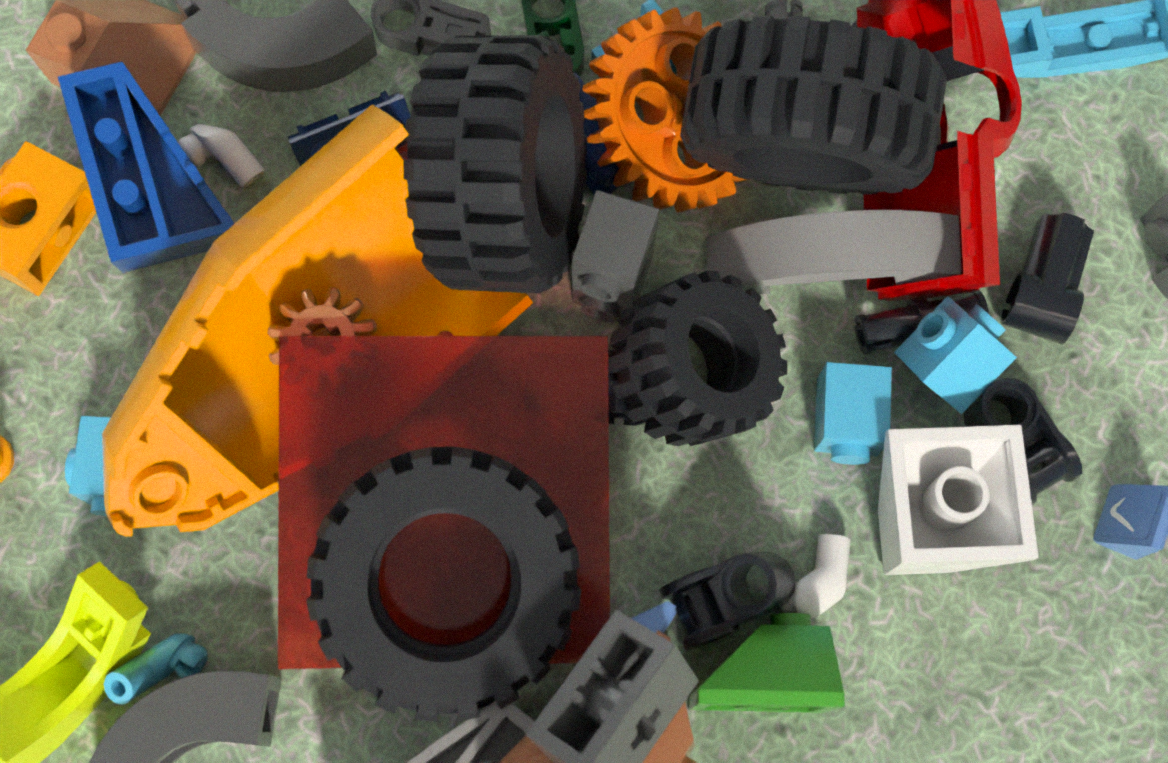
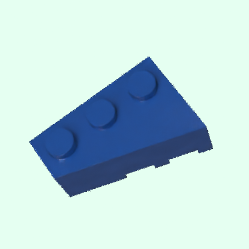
[58,62,235,273]

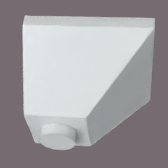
[878,425,1039,575]

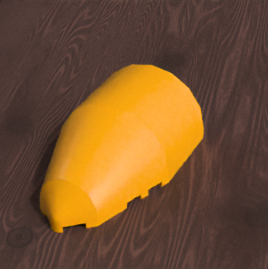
[102,105,533,537]

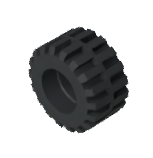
[608,270,788,446]

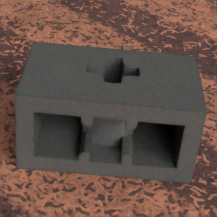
[572,190,659,323]
[526,610,699,763]

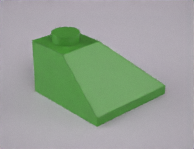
[688,613,845,713]

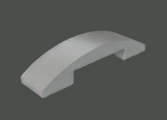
[707,210,962,295]

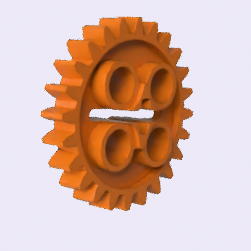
[582,7,747,213]

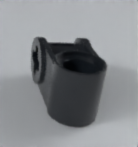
[964,378,1082,505]
[659,552,796,652]

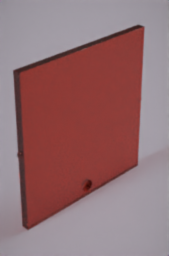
[278,330,610,669]

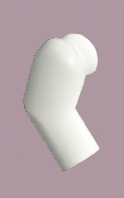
[178,124,266,189]
[780,534,851,619]

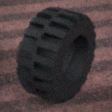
[680,16,947,195]
[403,35,587,294]
[306,446,581,722]

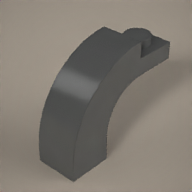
[172,0,377,92]
[89,671,282,763]

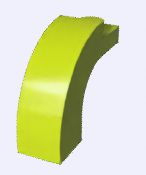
[0,561,151,763]

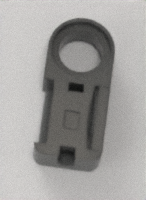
[371,0,491,56]

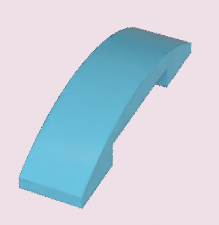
[1000,0,1168,78]

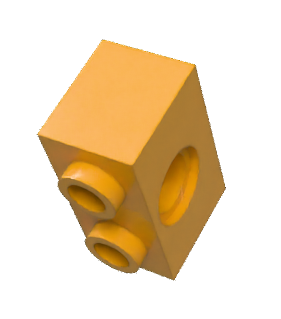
[0,141,96,297]

